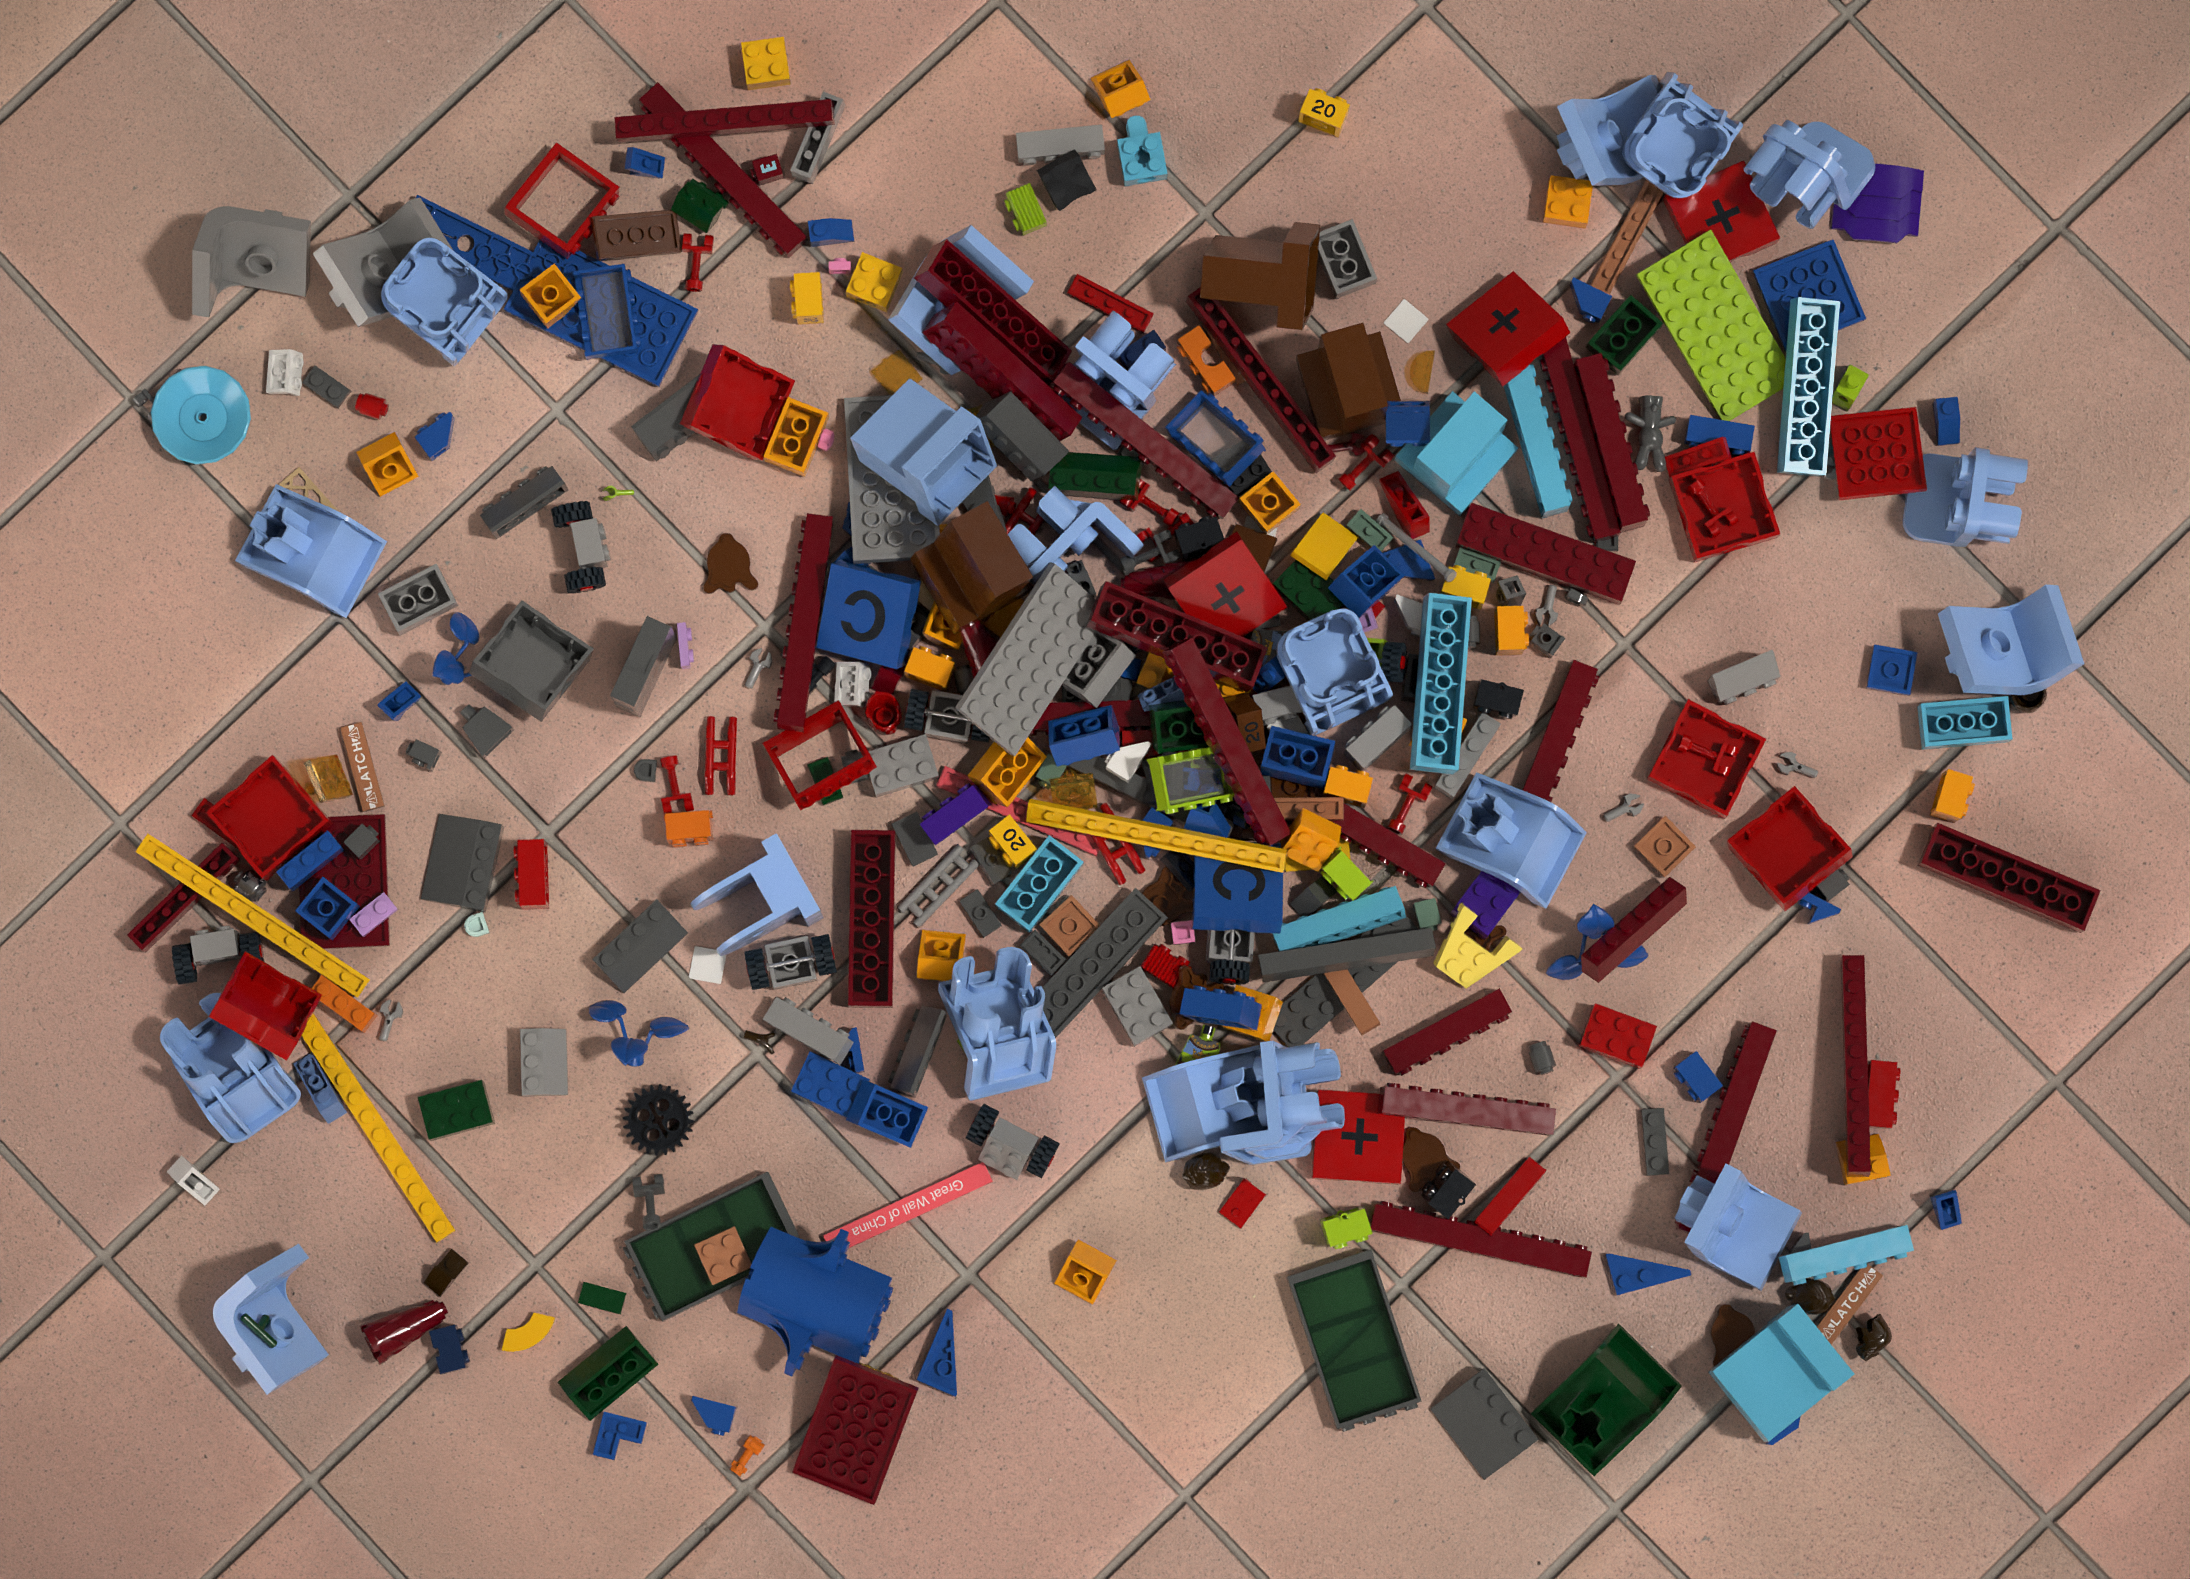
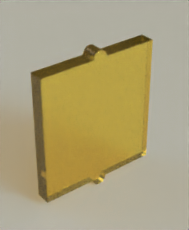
[871,350,923,395]

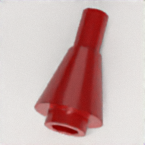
[994,494,1016,517]

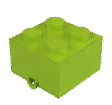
[1321,846,1373,901]
[1319,1206,1373,1249]

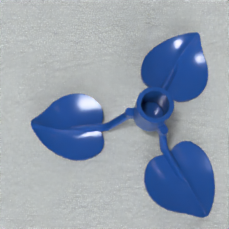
[432,612,479,685]
[1546,904,1648,980]
[588,1000,689,1067]

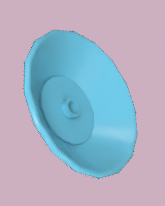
[151,366,251,464]

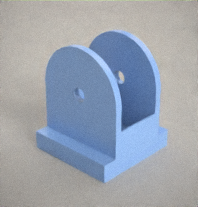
[690,833,824,956]

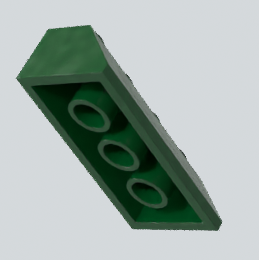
[1048,452,1142,501]
[558,1326,659,1421]

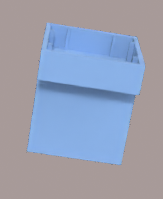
[850,378,997,526]

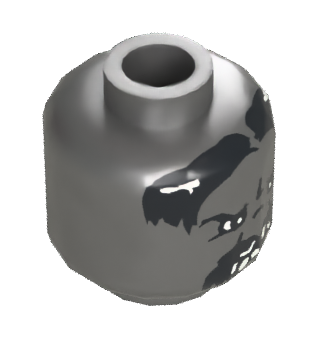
[233,870,267,902]

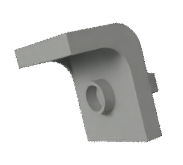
[313,197,453,327]
[192,206,311,318]

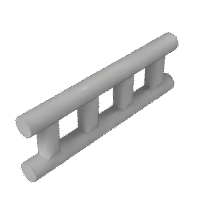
[897,844,979,928]

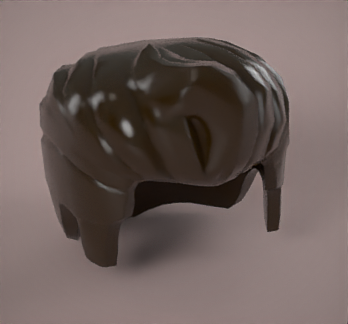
[2009,688,2047,713]
[1182,1152,1230,1190]
[1785,1278,1835,1315]
[1856,1314,1892,1361]

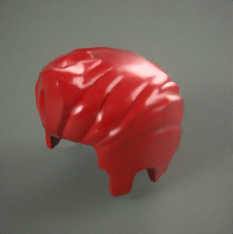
[865,691,902,735]

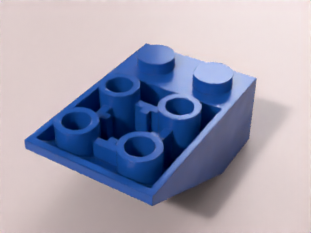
[1386,401,1430,447]

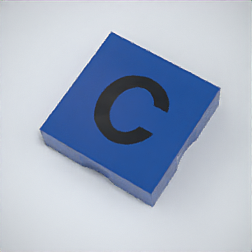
[816,560,921,669]
[1192,842,1283,934]

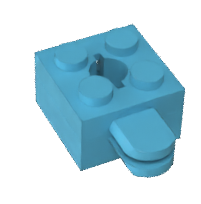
[1117,116,1168,187]

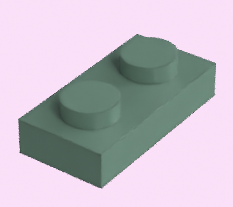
[1346,509,1394,552]
[1454,547,1501,583]

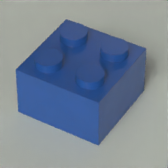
[295,877,360,941]

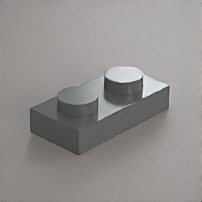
[302,366,351,409]

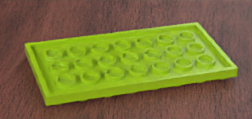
[1635,230,1786,421]

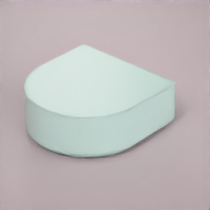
[464,912,490,937]

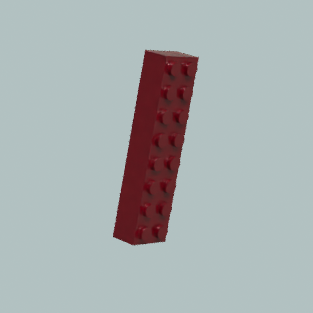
[914,239,1072,385]
[922,301,1082,441]
[1574,353,1650,533]
[1455,503,1636,605]
[1086,581,1268,693]
[1918,823,2101,933]
[848,830,896,1008]

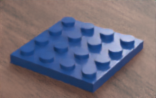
[1752,239,1866,351]

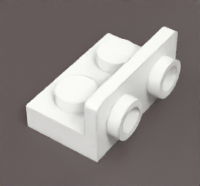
[266,349,304,396]
[834,662,871,708]

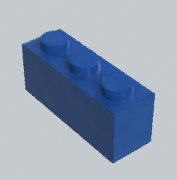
[1684,415,1755,456]
[276,831,344,891]

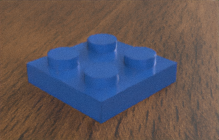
[1866,644,1918,696]

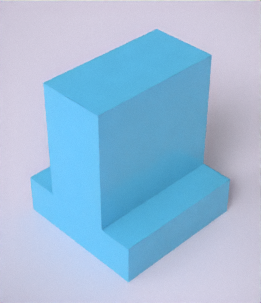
[1394,391,1519,516]
[1708,1304,1854,1442]

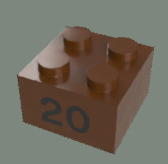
[1223,692,1266,752]

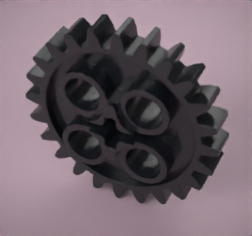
[623,1084,695,1156]

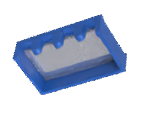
[573,264,641,360]
[1165,390,1266,487]

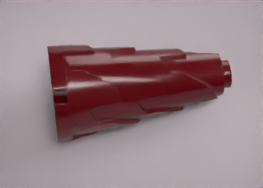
[1121,557,1201,600]
[960,621,997,678]
[360,1300,448,1365]

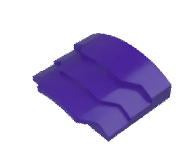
[1831,164,1924,244]

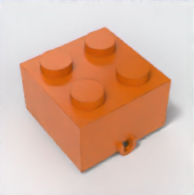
[664,810,713,848]

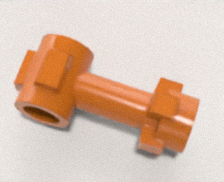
[730,1435,765,1477]

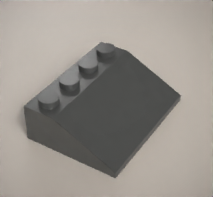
[421,814,504,913]
[888,1005,947,1098]
[1431,1368,1539,1480]

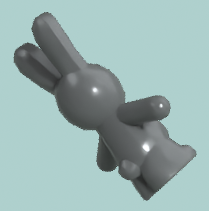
[1625,395,1676,472]

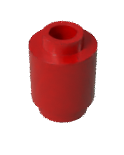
[355,393,389,420]

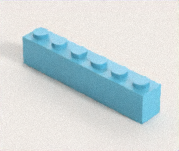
[1272,886,1406,952]
[1779,1225,1914,1285]

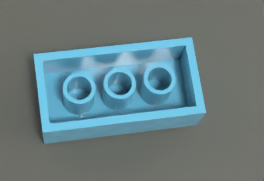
[1917,696,2013,750]
[995,835,1084,933]

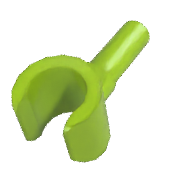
[602,485,634,501]

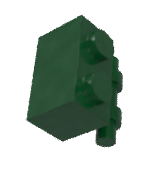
[671,179,729,233]

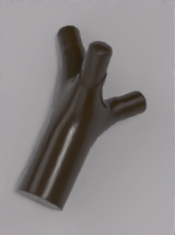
[743,1030,775,1055]

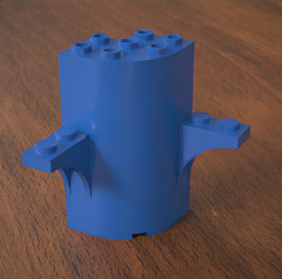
[737,1227,893,1377]

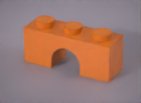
[1176,325,1236,396]
[311,975,378,1033]

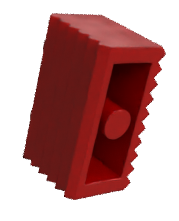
[1141,944,1192,989]

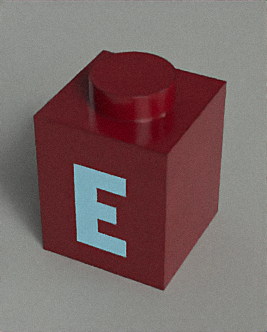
[750,154,784,186]

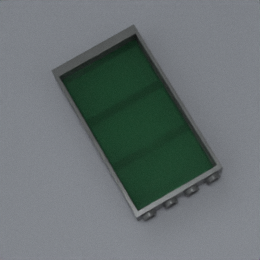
[623,1172,801,1322]
[1287,1249,1422,1432]

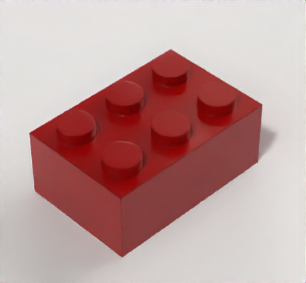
[514,839,549,910]
[1578,1003,1657,1069]

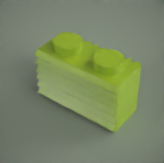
[1004,183,1047,236]

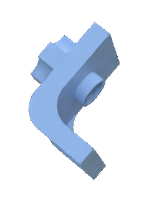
[1557,75,1662,186]
[888,225,1034,375]
[235,484,387,618]
[1938,585,2084,695]
[1436,772,1587,909]
[1142,1045,1268,1163]
[1675,1164,1802,1291]
[213,1244,329,1395]

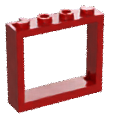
[504,142,620,260]
[762,700,877,811]

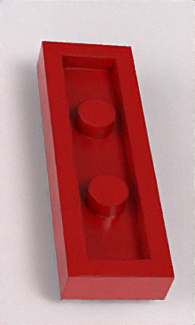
[1665,437,1731,478]

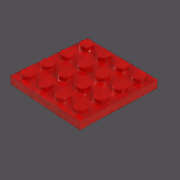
[1830,407,1927,500]

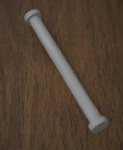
[1376,513,1457,582]

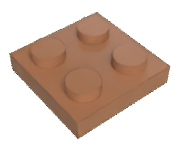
[1634,816,1696,878]
[1039,895,1100,957]
[694,1226,751,1285]

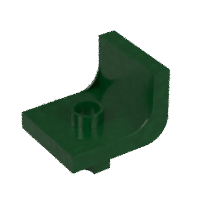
[1531,1324,1682,1476]

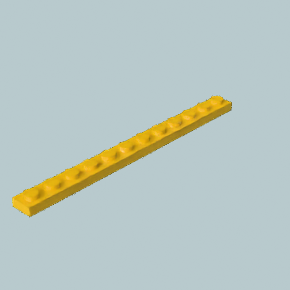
[1026,799,1287,873]
[135,833,370,998]
[301,1013,456,1243]

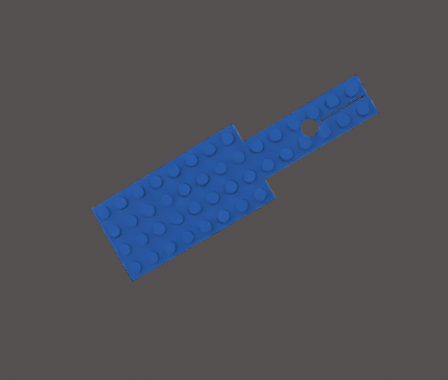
[415,195,698,387]

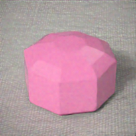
[817,428,835,451]

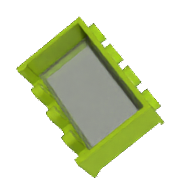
[1147,747,1234,814]

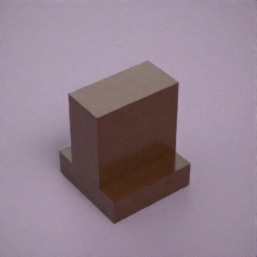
[1200,222,1321,330]
[1296,323,1401,441]
[910,501,1033,634]

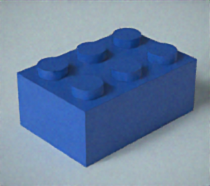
[1328,545,1405,618]
[1048,705,1120,767]
[1260,726,1335,789]
[1180,986,1262,1031]
[791,1052,870,1118]
[846,1079,928,1148]

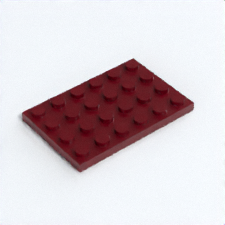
[298,814,390,949]
[792,1355,919,1505]

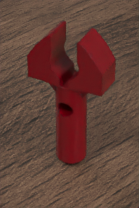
[1328,433,1366,457]

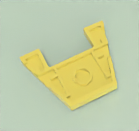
[1433,903,1522,989]

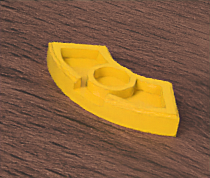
[502,1312,555,1352]

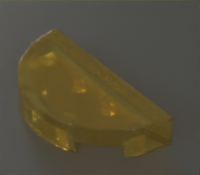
[1410,351,1435,394]

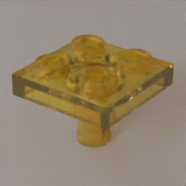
[304,754,353,803]
[1049,769,1098,810]

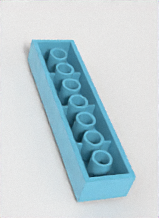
[1777,297,1840,477]
[1503,364,1573,519]
[1410,593,1472,774]

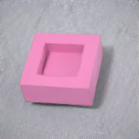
[829,258,851,274]
[1171,920,1195,945]

